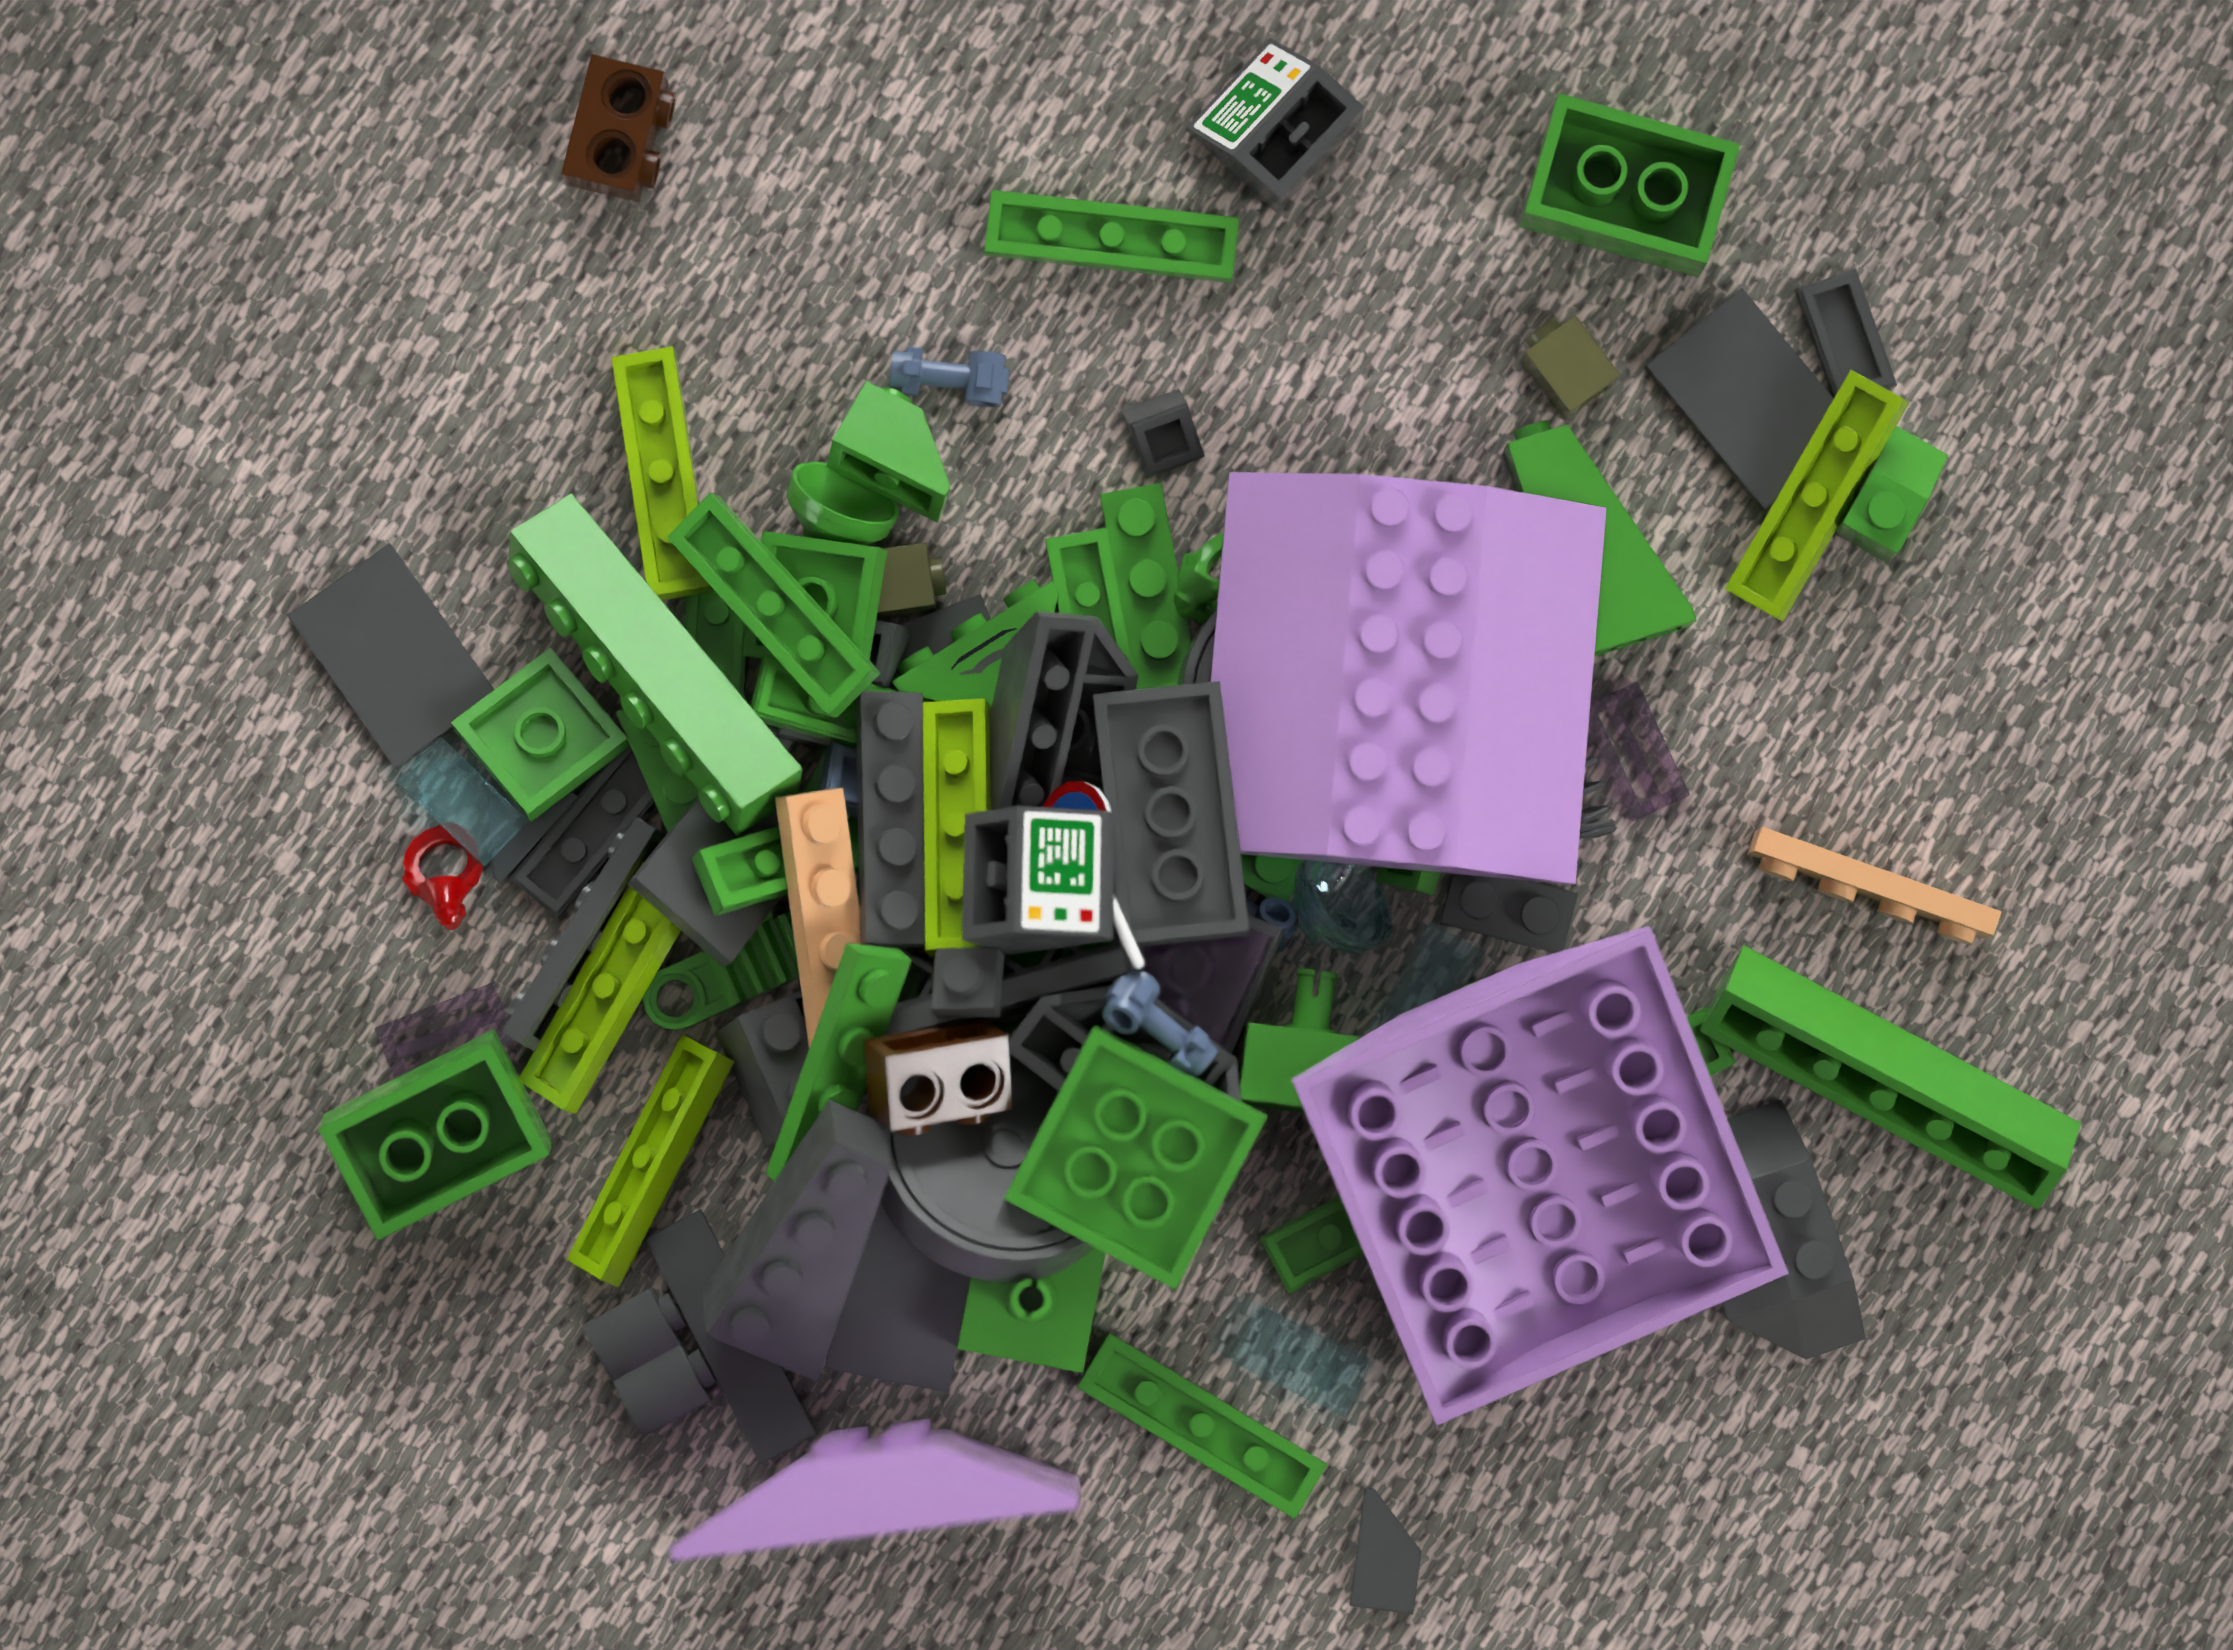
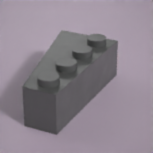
[702,1100,892,1382]

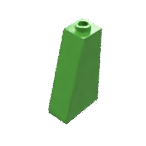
[1503,420,1697,657]

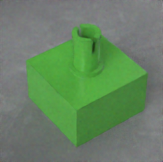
[1239,968,1361,1113]
[957,1247,1106,1373]

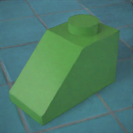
[826,381,951,523]
[1834,426,1948,563]

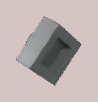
[931,947,1004,1018]

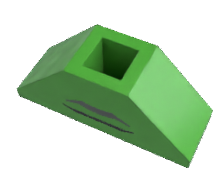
[892,580,1059,712]

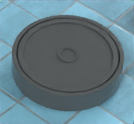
[877,1032,1094,1283]

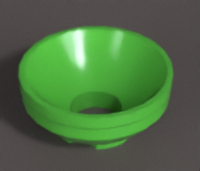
[787,462,899,546]

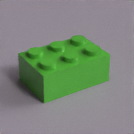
[1519,93,1740,278]
[318,1029,552,1241]

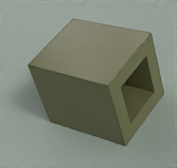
[1521,315,1620,421]
[876,543,947,620]

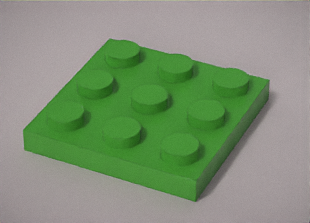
[1004,1025,1267,1290]

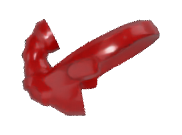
[401,825,483,930]

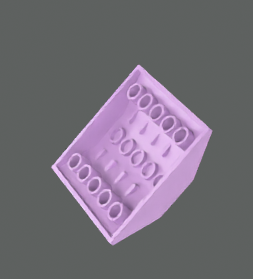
[1210,472,1606,885]
[1291,926,1789,1426]
[670,1418,1081,1561]

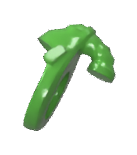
[1174,532,1224,624]

